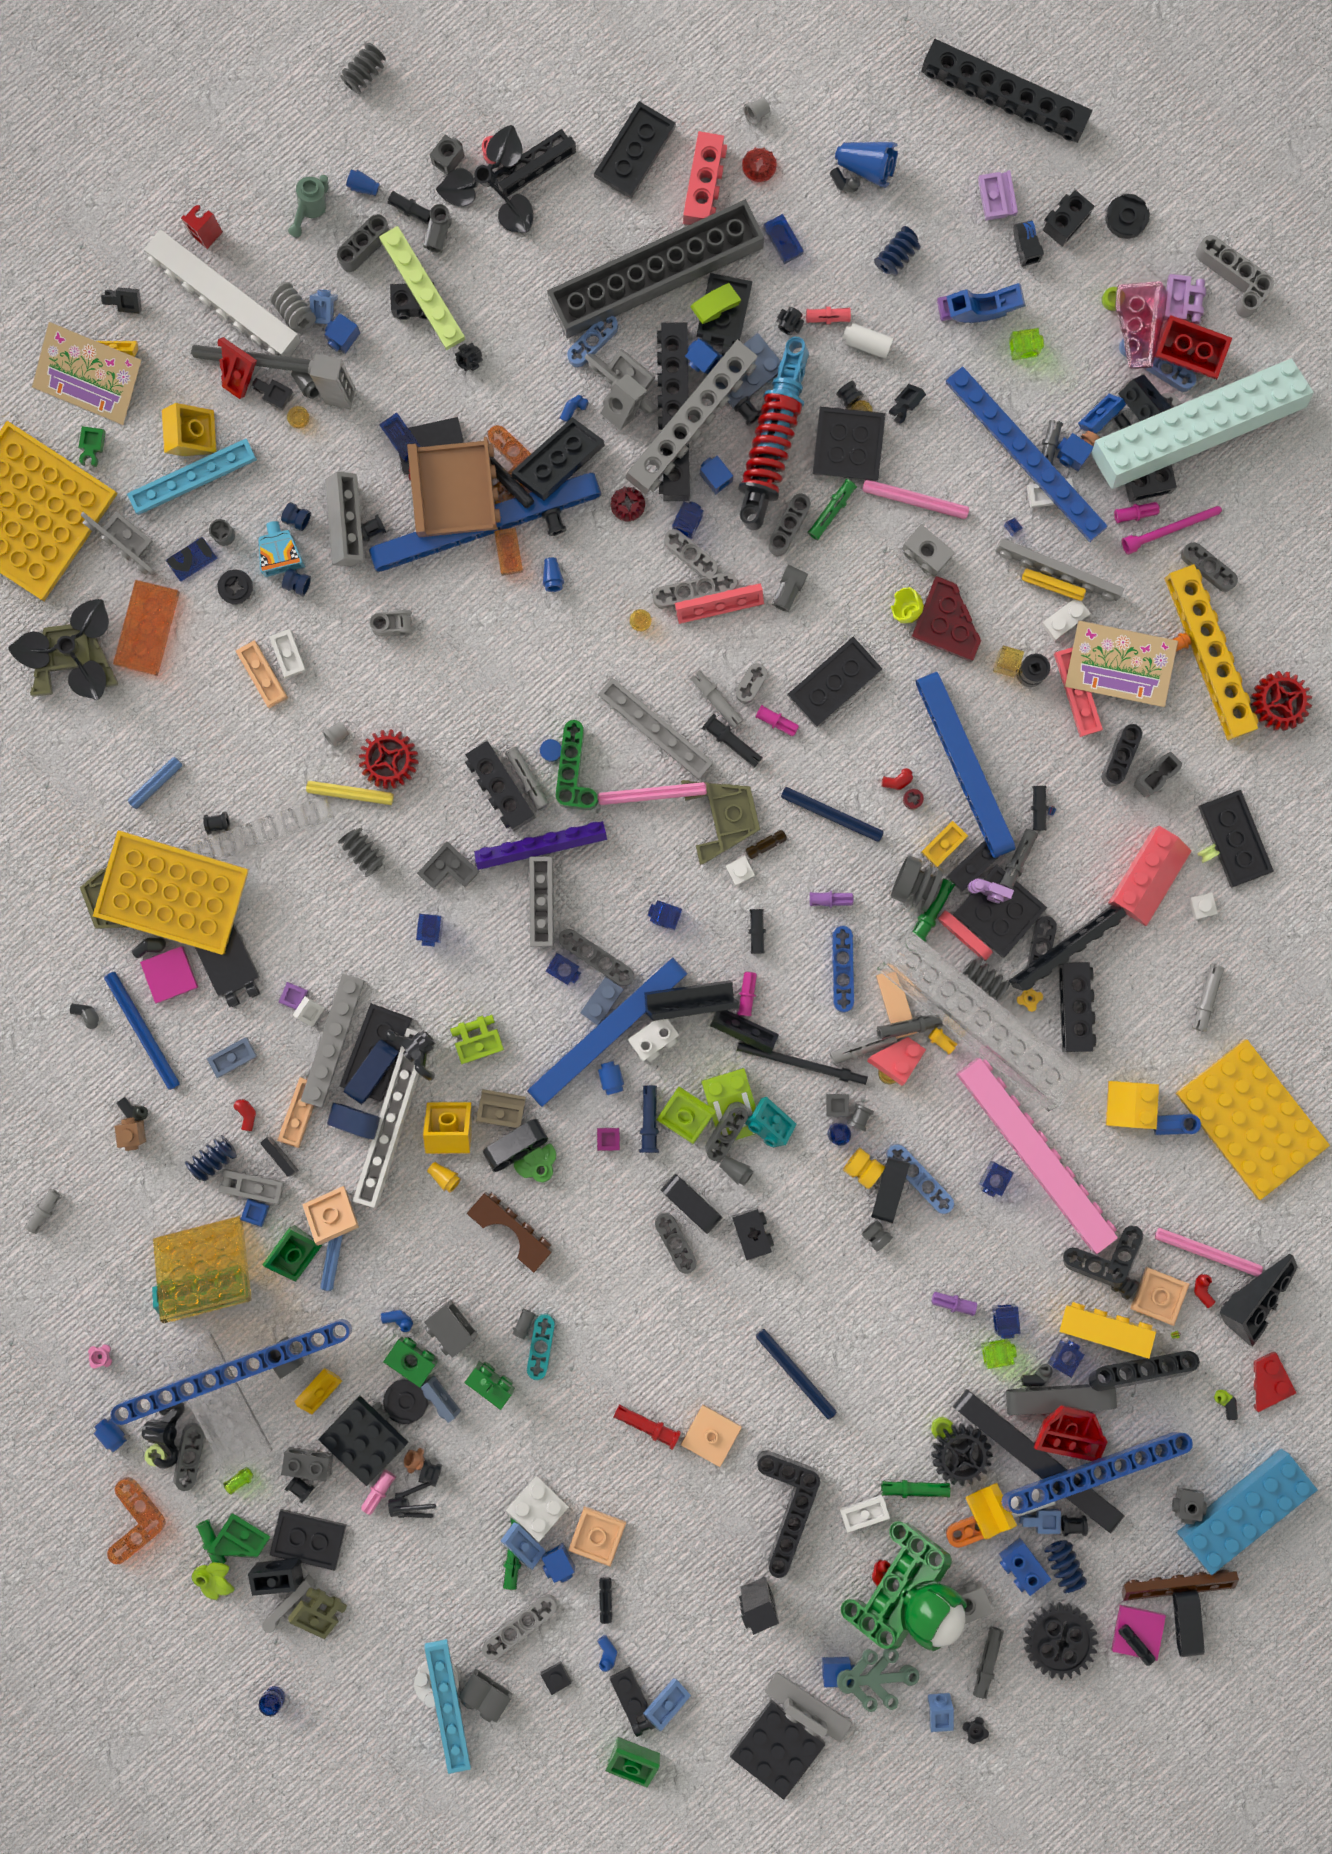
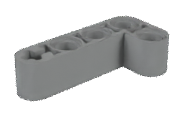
[1196,235,1274,318]

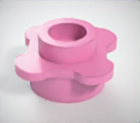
[88,1344,112,1369]

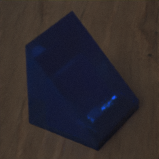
[1004,518,1023,536]

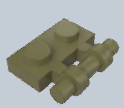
[288,1588,347,1639]

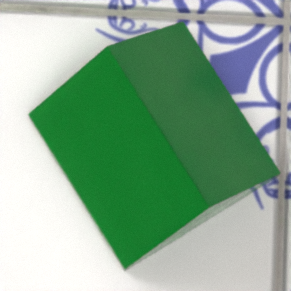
[262,1225,322,1282]
[605,1737,660,1788]

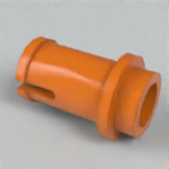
[1172,633,1192,652]

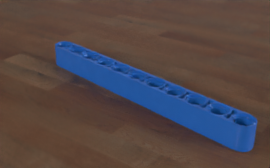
[369,473,602,572]
[111,1319,352,1425]

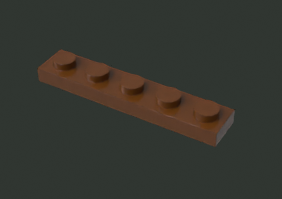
[1121,1570,1239,1601]

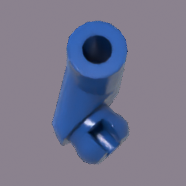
[560,395,589,422]
[381,1310,413,1332]
[597,1635,617,1672]

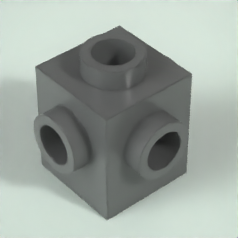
[1172,1487,1207,1524]

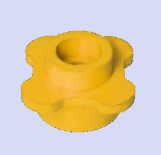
[1017,988,1043,1012]

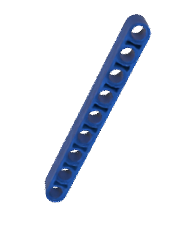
[915,671,1016,858]
[527,957,688,1107]
[1001,1432,1193,1514]

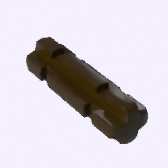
[746,830,787,859]

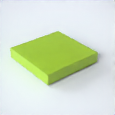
[656,1086,716,1144]

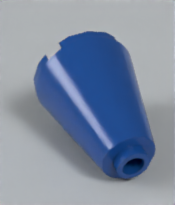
[835,142,898,188]

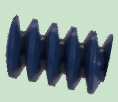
[874,226,921,276]
[185,1135,237,1182]
[1044,1540,1087,1593]

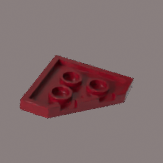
[911,576,981,662]

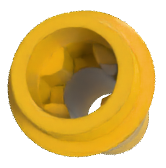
[427,1162,461,1193]

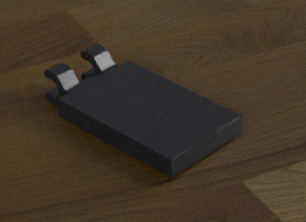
[696,273,753,356]
[195,923,260,1008]

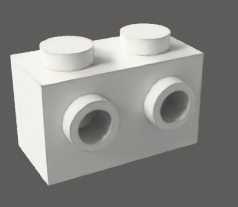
[628,1019,679,1062]

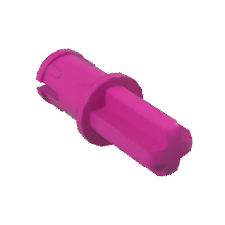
[1114,502,1160,524]
[755,705,799,736]
[738,972,757,1016]

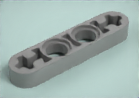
[653,573,737,608]
[482,1594,557,1660]

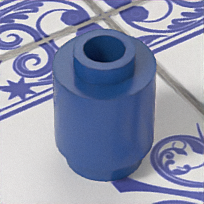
[598,1061,624,1095]
[93,1418,127,1453]

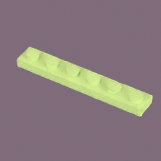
[379,226,466,350]

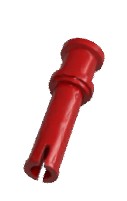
[613,1404,681,1450]

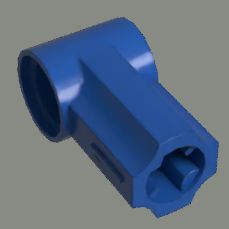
[1153,1114,1201,1135]

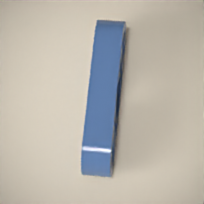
[567,316,618,367]

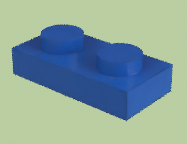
[1078,393,1126,434]

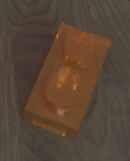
[494,528,523,576]

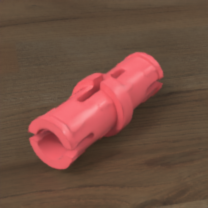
[806,306,851,325]

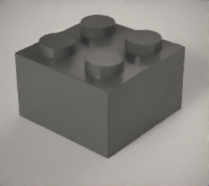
[424,1299,478,1358]

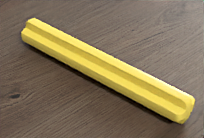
[306,781,394,805]

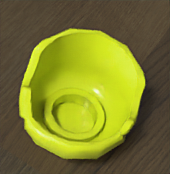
[891,587,924,623]

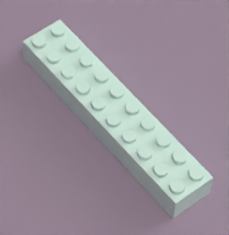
[1091,358,1314,489]

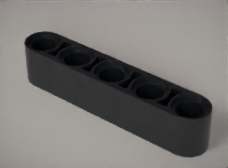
[1088,1351,1200,1391]

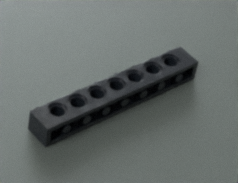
[921,39,1093,143]
[657,322,690,501]

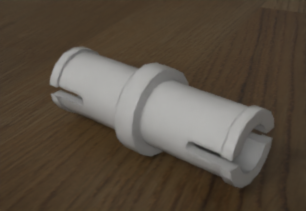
[25,1189,62,1234]

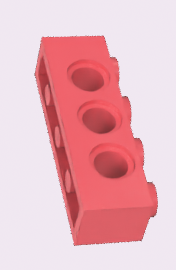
[683,131,727,225]

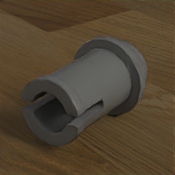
[512,1309,536,1339]

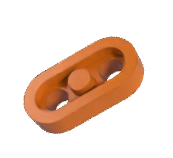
[946,1516,984,1548]

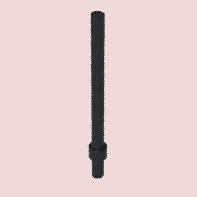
[736,1042,868,1085]

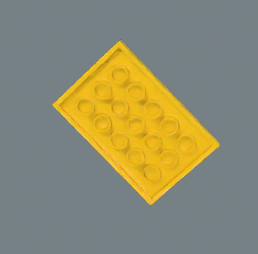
[93,830,249,955]
[1175,1039,1330,1200]

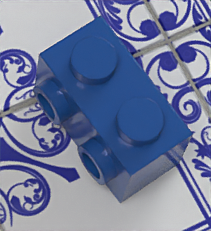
[999,1538,1052,1596]

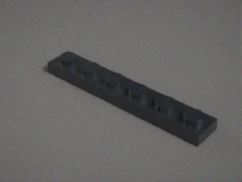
[1009,906,1127,991]

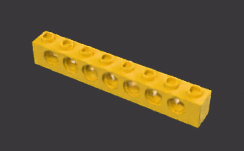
[1164,564,1258,741]

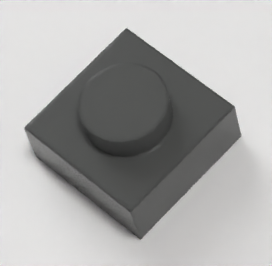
[826,1094,849,1117]

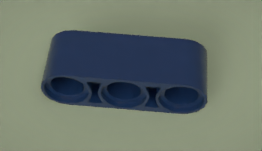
[343,1039,399,1105]
[327,1103,381,1140]

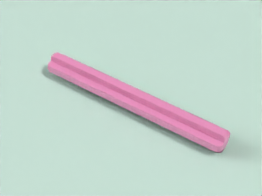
[863,479,969,519]
[598,782,707,805]
[1155,1228,1263,1277]

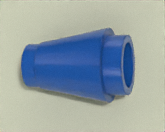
[346,169,380,196]
[543,557,564,592]

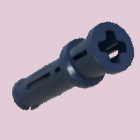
[639,1085,659,1153]

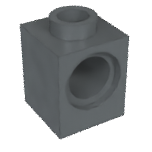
[429,134,465,175]

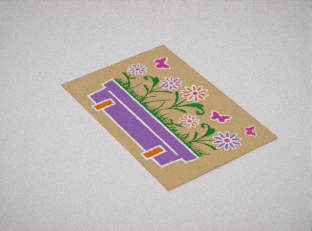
[32,322,141,425]
[1065,620,1178,707]

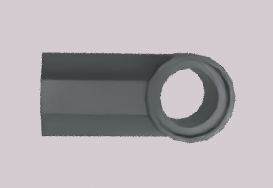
[423,204,452,253]
[772,564,808,612]

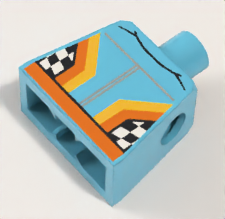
[258,521,306,577]

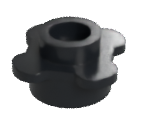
[963,1717,989,1744]

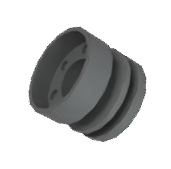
[890,855,944,912]

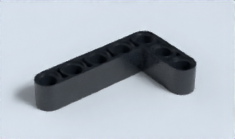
[756,1450,820,1578]

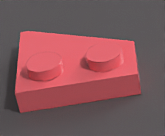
[867,1037,926,1086]

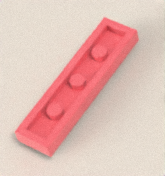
[675,583,764,624]
[1054,647,1103,737]

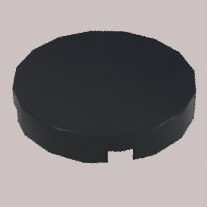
[1105,194,1150,239]
[383,1378,428,1424]

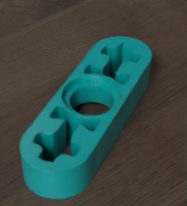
[527,1313,555,1380]

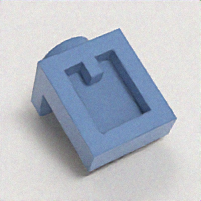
[310,289,338,325]
[928,1693,954,1732]

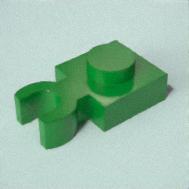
[78,426,106,467]

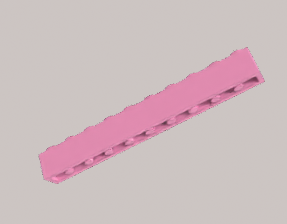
[956,1058,1118,1254]

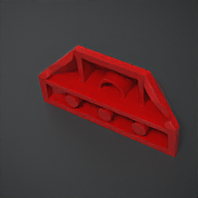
[1034,1405,1108,1461]

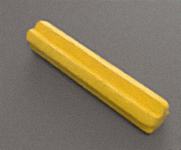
[1022,568,1086,601]

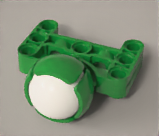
[841,1521,967,1651]

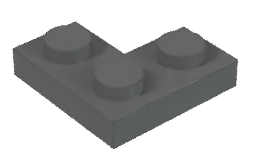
[417,841,480,889]

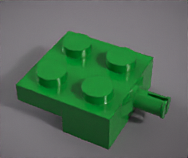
[464,1361,515,1410]

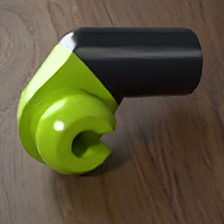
[1214,1389,1238,1420]

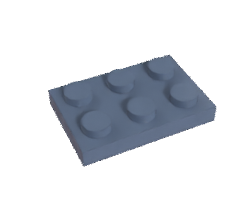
[707,333,781,409]

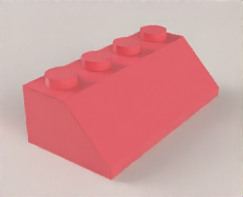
[1108,826,1191,926]

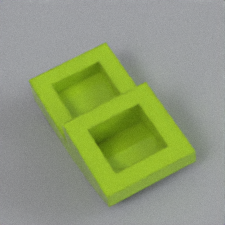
[690,283,741,324]

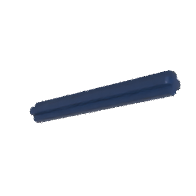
[781,787,884,842]
[756,1329,837,1420]

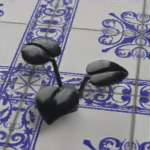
[436,125,534,233]
[8,599,109,700]

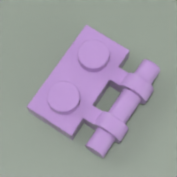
[1163,274,1206,324]
[968,878,1014,904]

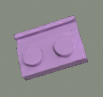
[978,170,1018,221]

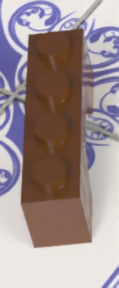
[466,1192,553,1273]

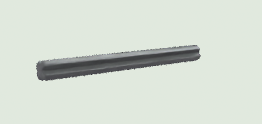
[191,345,311,373]

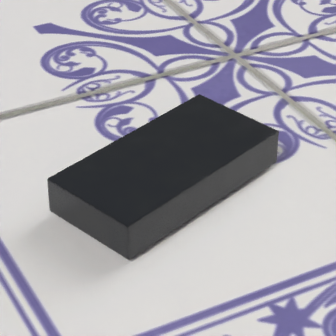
[260,1136,299,1177]

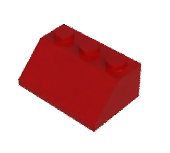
[1155,315,1232,380]

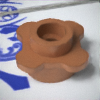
[1080,431,1100,447]
[404,1448,424,1474]

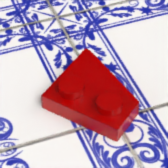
[217,337,257,399]
[1254,1351,1296,1412]

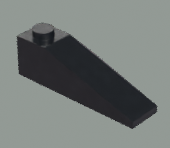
[1219,1254,1298,1347]

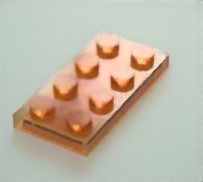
[113,580,180,676]

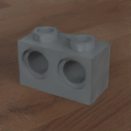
[281,1447,333,1482]

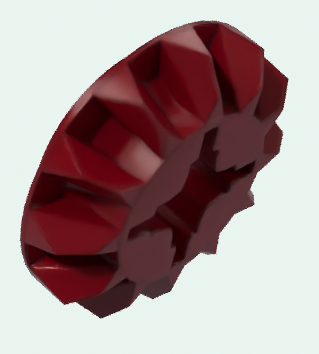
[611,486,645,522]

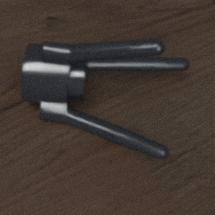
[388,1482,437,1518]

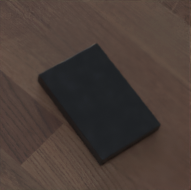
[398,417,464,475]
[269,1509,347,1571]

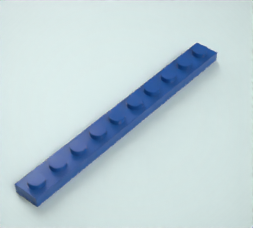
[946,366,1108,542]

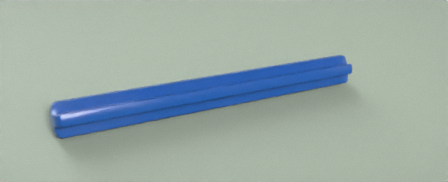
[104,972,180,1090]

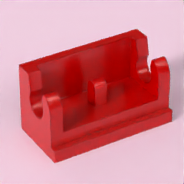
[181,205,223,249]

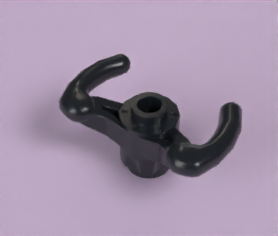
[385,1029,436,1081]
[142,1400,185,1469]

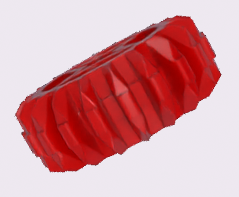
[1251,671,1313,731]
[359,729,419,789]

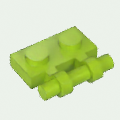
[450,1015,504,1065]

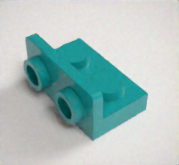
[745,1097,797,1148]

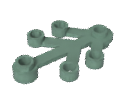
[837,1649,919,1712]

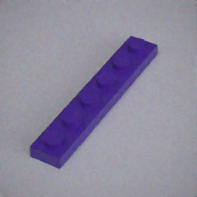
[474,821,608,870]

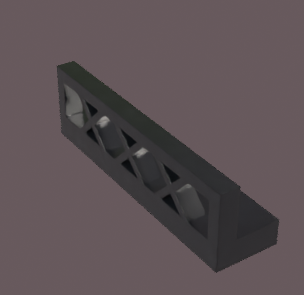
[494,129,576,197]
[644,980,739,1021]

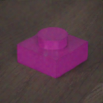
[597,1128,620,1151]

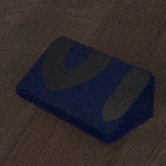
[166,537,218,582]

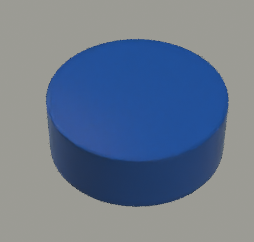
[540,739,561,762]

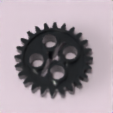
[1023,1602,1098,1680]

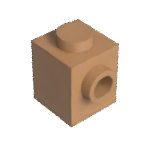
[114,1117,146,1151]

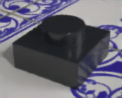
[541,1661,572,1695]

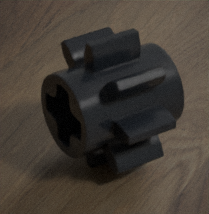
[777,307,804,335]
[455,343,483,372]

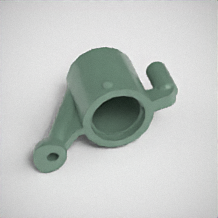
[288,175,329,238]

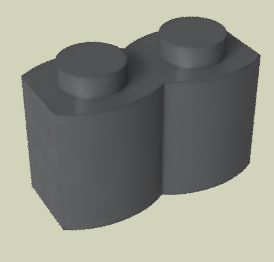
[1134,752,1182,797]
[459,1669,513,1723]

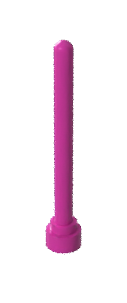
[1122,506,1222,555]

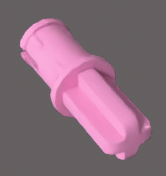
[361,1469,396,1515]

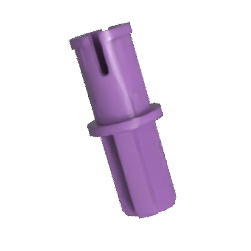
[810,890,854,908]
[931,1292,977,1316]

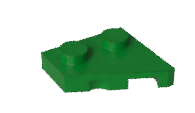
[207,1513,270,1558]

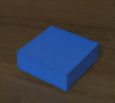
[241,1198,270,1227]

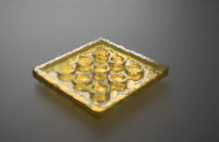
[153,1216,252,1324]

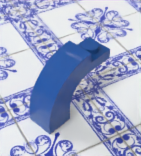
[946,283,1026,323]

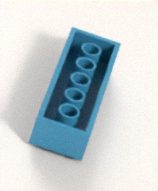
[1176,1449,1318,1575]

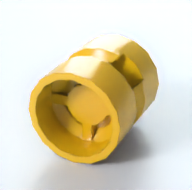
[843,1148,885,1189]

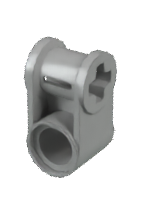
[369,610,413,636]

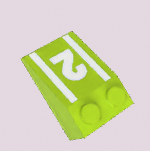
[701,1068,756,1142]

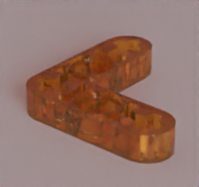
[488,425,531,504]
[107,1477,166,1564]

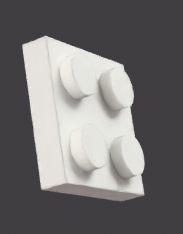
[505,1476,569,1542]

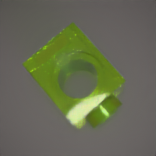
[1009,328,1044,360]
[980,1339,1017,1369]

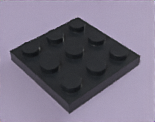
[812,406,886,481]
[953,864,1048,958]
[318,1395,409,1486]
[730,1700,825,1800]

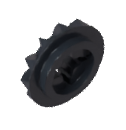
[217,569,253,605]

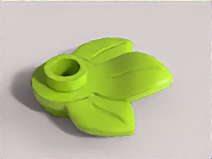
[191,1562,235,1600]

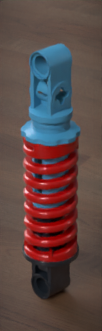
[738,337,809,530]

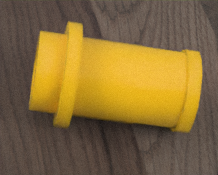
[928,1027,957,1055]

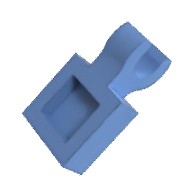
[1019,1509,1061,1534]

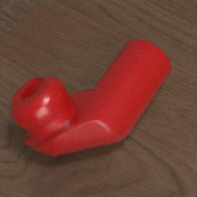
[881,768,913,790]
[234,1099,256,1131]
[1194,1274,1216,1308]
[872,1560,891,1587]

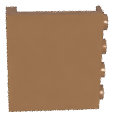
[407,437,501,537]

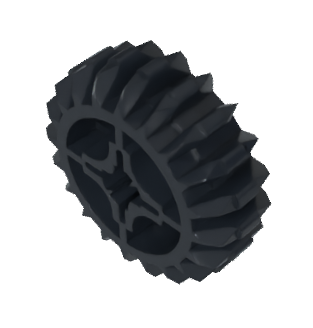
[931,1423,993,1486]

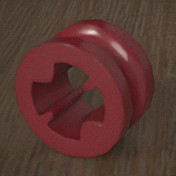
[903,789,924,810]

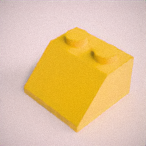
[162,403,216,456]
[1106,1081,1159,1129]
[423,1102,472,1154]

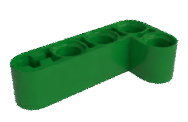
[556,720,598,810]

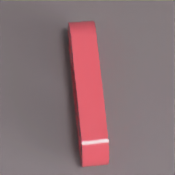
[937,910,993,961]

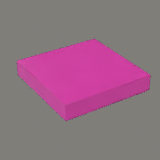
[140,946,199,1004]
[1111,1605,1166,1661]

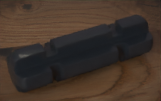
[599,1577,612,1624]
[1118,1624,1156,1666]

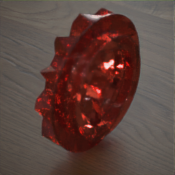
[742,147,777,182]

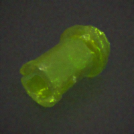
[223,1467,254,1495]

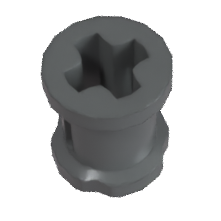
[847,1103,874,1131]

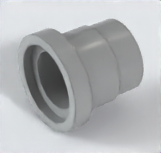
[743,97,770,125]
[322,721,349,749]

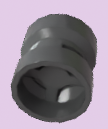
[209,519,235,546]
[861,1220,893,1252]

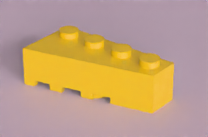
[1059,1302,1156,1359]

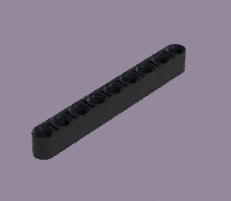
[953,1389,1125,1534]

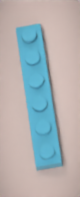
[127,438,257,515]
[425,1639,471,1774]

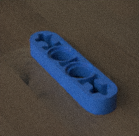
[832,926,854,1012]

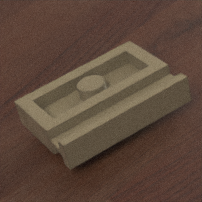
[476,1089,526,1128]

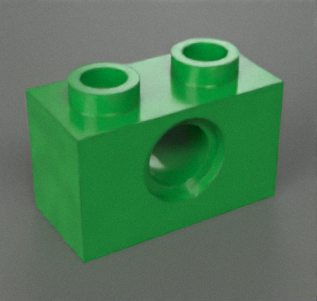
[383,1336,438,1388]

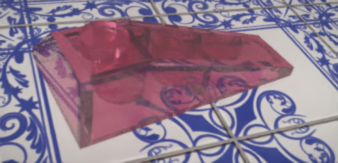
[1115,281,1168,369]

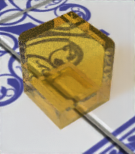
[993,645,1024,677]

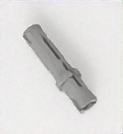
[690,670,744,729]
[505,746,550,810]
[1192,964,1225,1032]
[829,1036,897,1065]

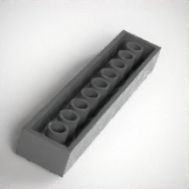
[547,199,765,339]

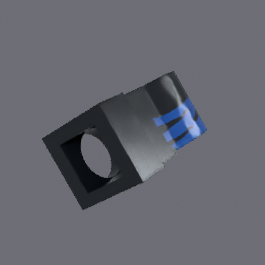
[1013,220,1044,267]

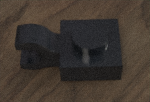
[101,287,142,314]
[251,378,293,411]
[889,384,926,424]

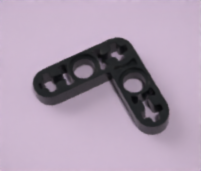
[1063,1225,1143,1288]

